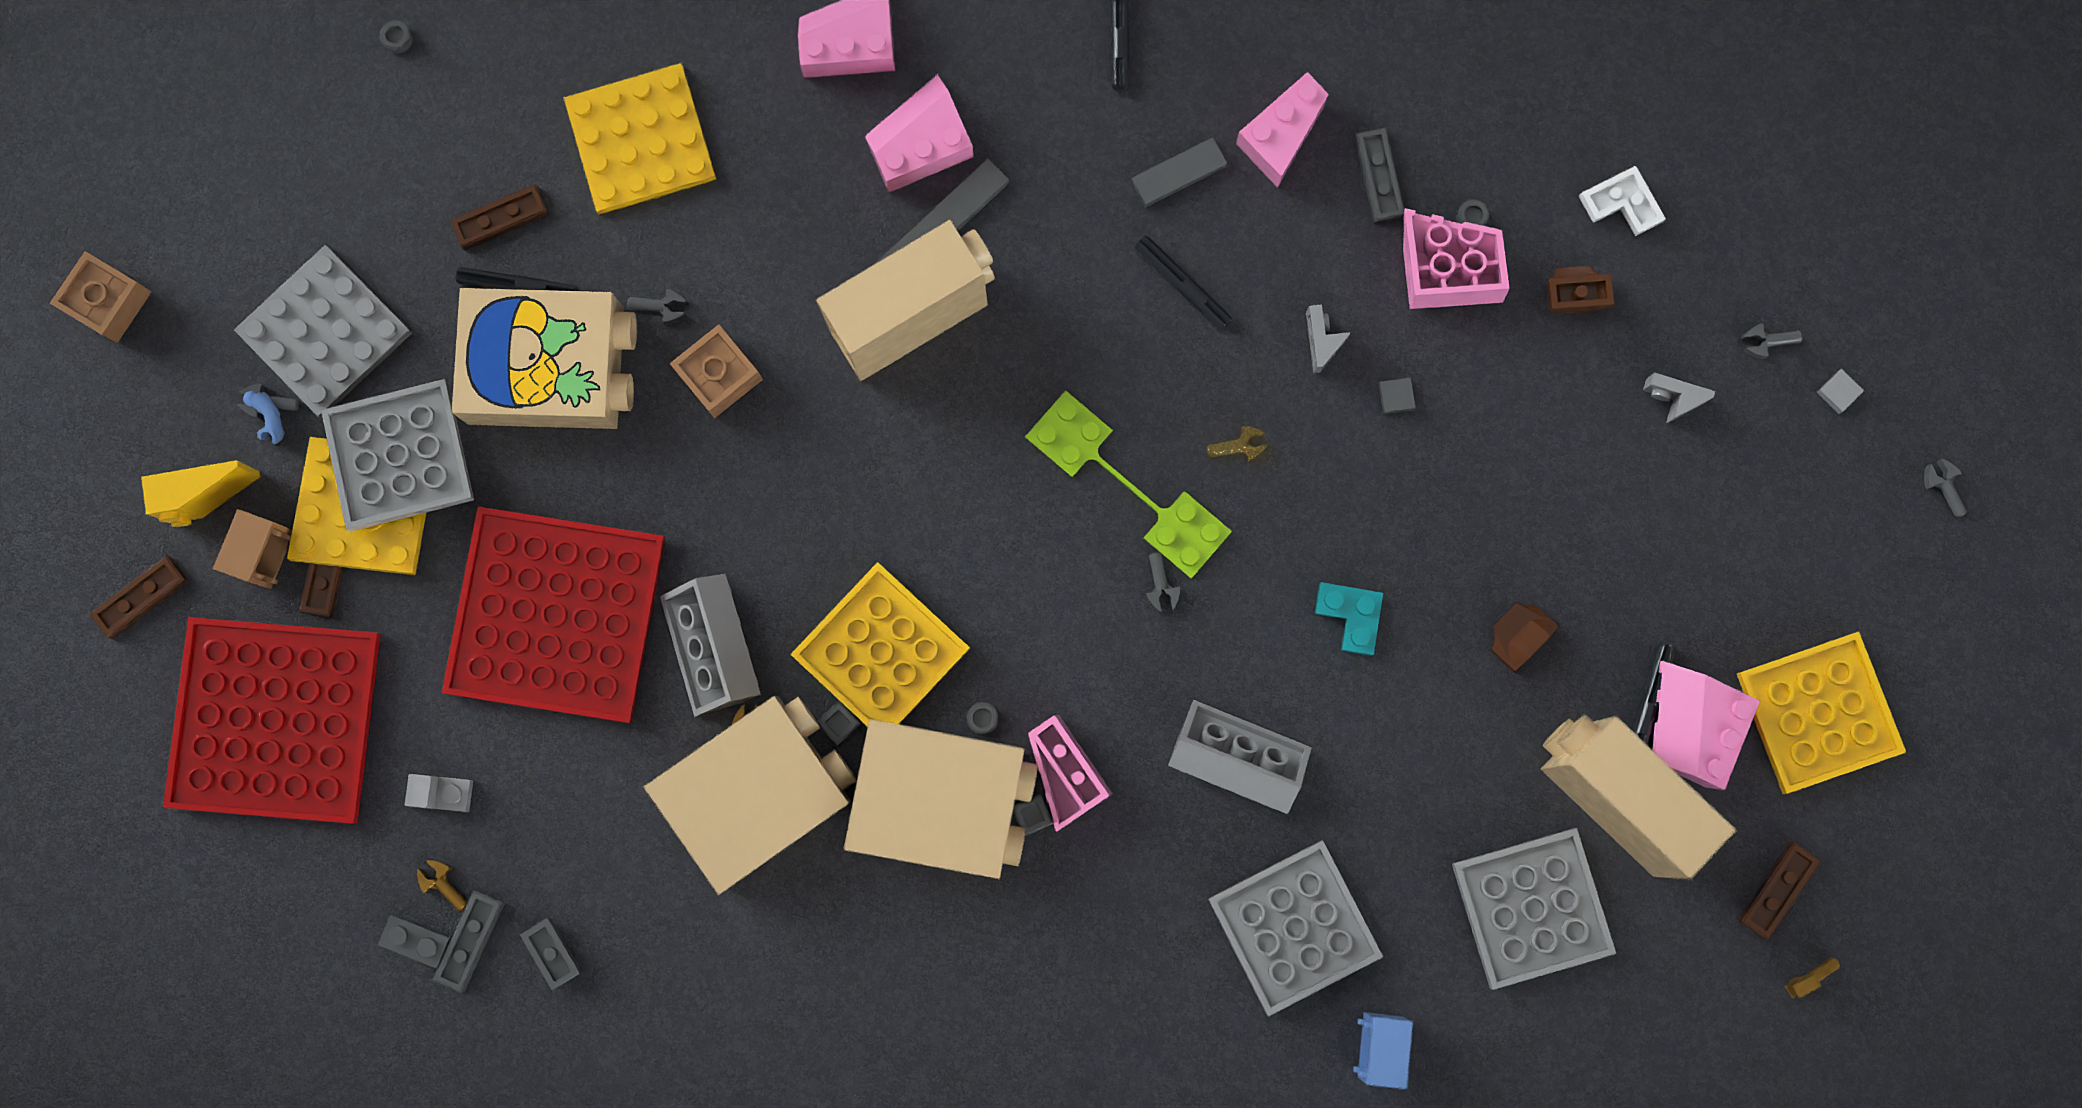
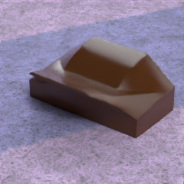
[1547,266,1614,314]
[1490,602,1559,672]

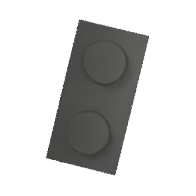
[378,914,452,969]
[520,917,582,991]

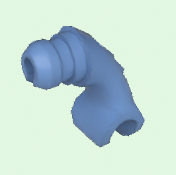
[243,391,285,445]

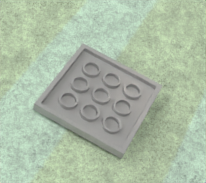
[234,245,412,419]
[321,379,474,532]
[1452,828,1616,990]
[1208,840,1383,1016]

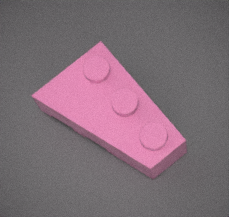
[1236,72,1329,188]
[1028,714,1113,832]

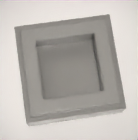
[1817,369,1864,414]

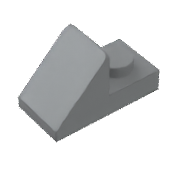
[1306,304,1350,373]
[1643,373,1715,423]
[404,774,473,812]

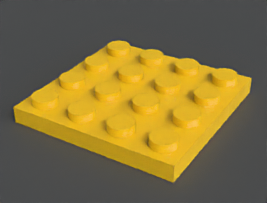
[564,63,717,215]
[287,437,427,575]
[790,562,970,727]
[1737,632,1906,794]

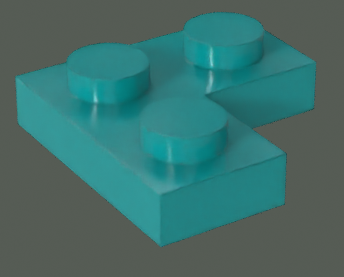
[1315,582,1383,656]

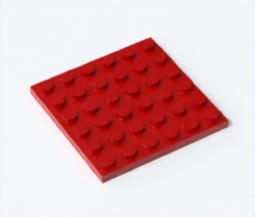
[442,507,666,724]
[163,617,381,824]

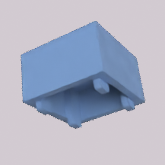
[1353,1012,1413,1089]

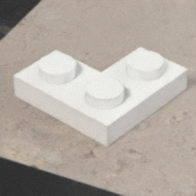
[1579,166,1666,236]

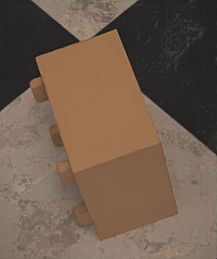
[50,251,152,343]
[670,324,763,418]
[213,509,292,589]

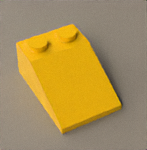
[141,460,260,527]

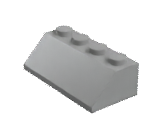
[660,574,761,717]
[1168,700,1312,814]

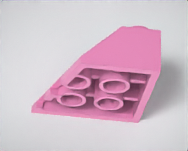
[798,0,895,78]
[865,74,974,192]
[1403,208,1510,309]
[1652,661,1760,790]

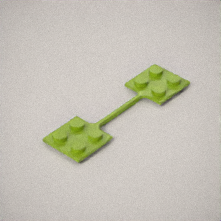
[1025,390,1232,579]

